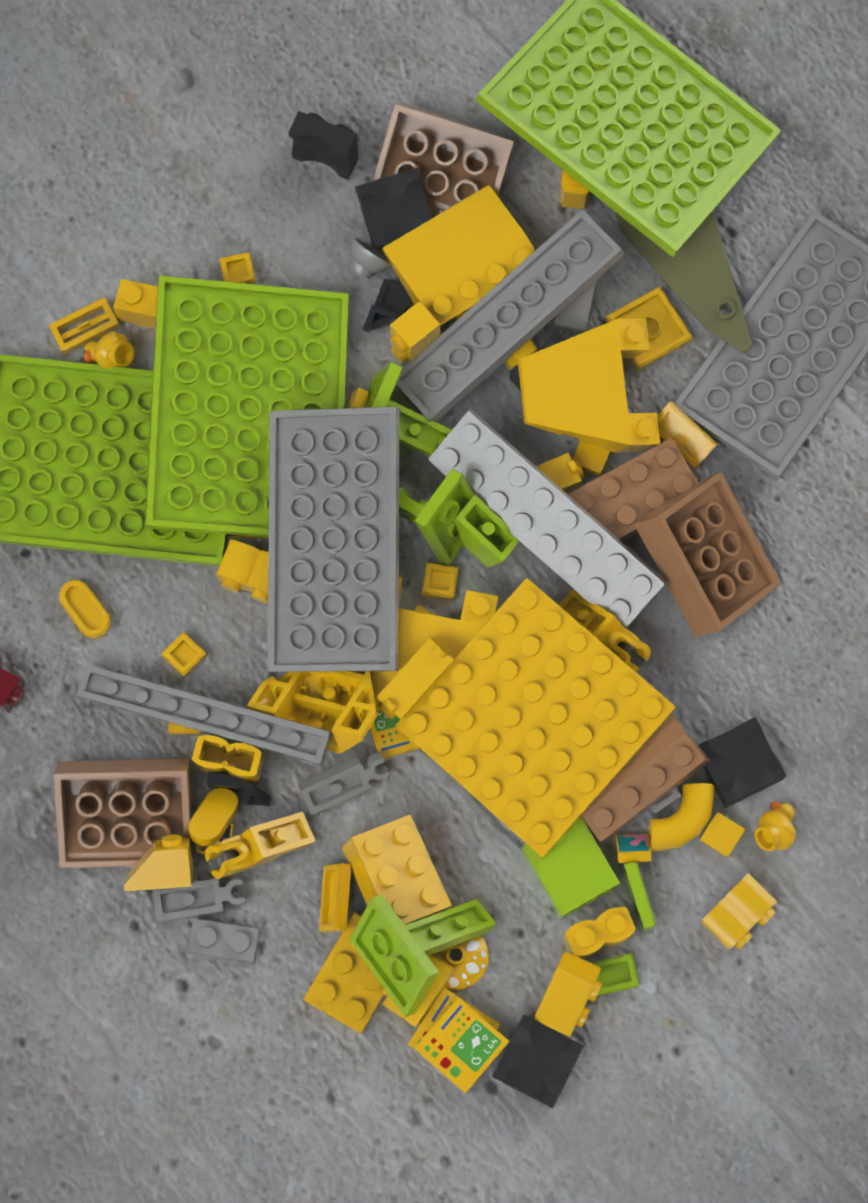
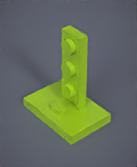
[364,362,452,457]
[399,469,474,566]
[349,895,496,1017]

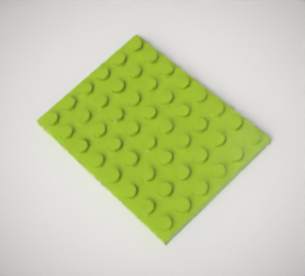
[475,0,782,257]
[145,275,349,537]
[0,354,227,567]

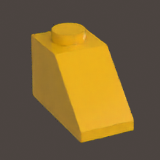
[124,834,194,891]

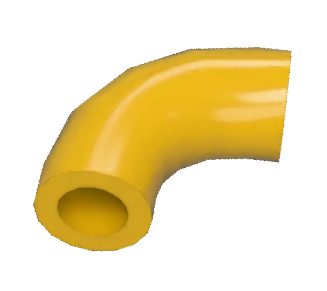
[648,783,715,852]

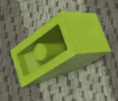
[454,495,519,568]

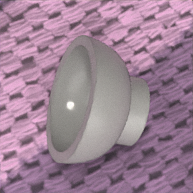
[349,238,391,279]

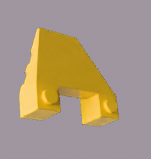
[518,318,660,453]
[371,577,499,713]

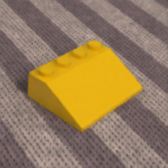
[382,185,535,325]

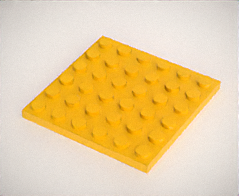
[395,578,677,859]

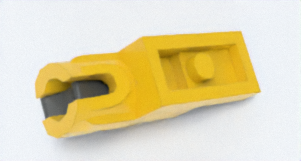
[559,589,650,672]
[205,811,316,879]

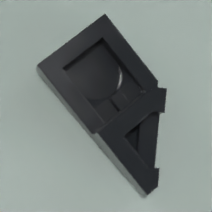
[362,278,411,333]
[207,772,270,807]

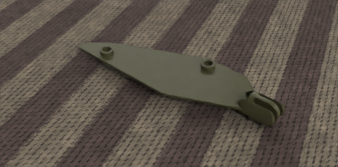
[614,211,752,353]

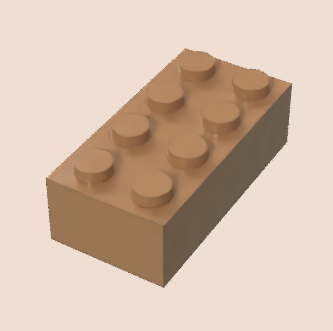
[568,438,699,544]

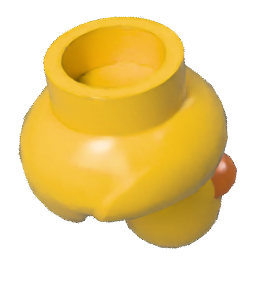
[83,331,134,368]
[754,801,796,851]

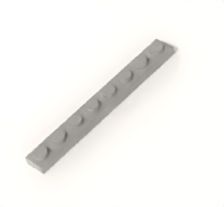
[77,664,333,766]

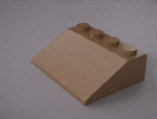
[373,102,519,216]
[634,471,781,637]
[581,683,710,842]
[53,758,193,868]

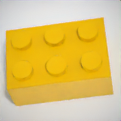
[342,814,452,925]

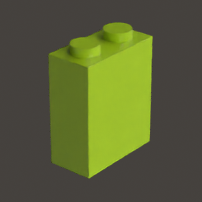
[521,817,620,920]

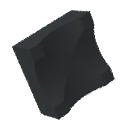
[288,111,359,180]
[355,168,432,247]
[698,717,787,808]
[492,1014,584,1109]

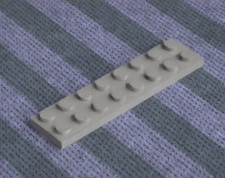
[396,209,625,422]
[428,410,666,628]

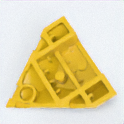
[247,671,377,754]

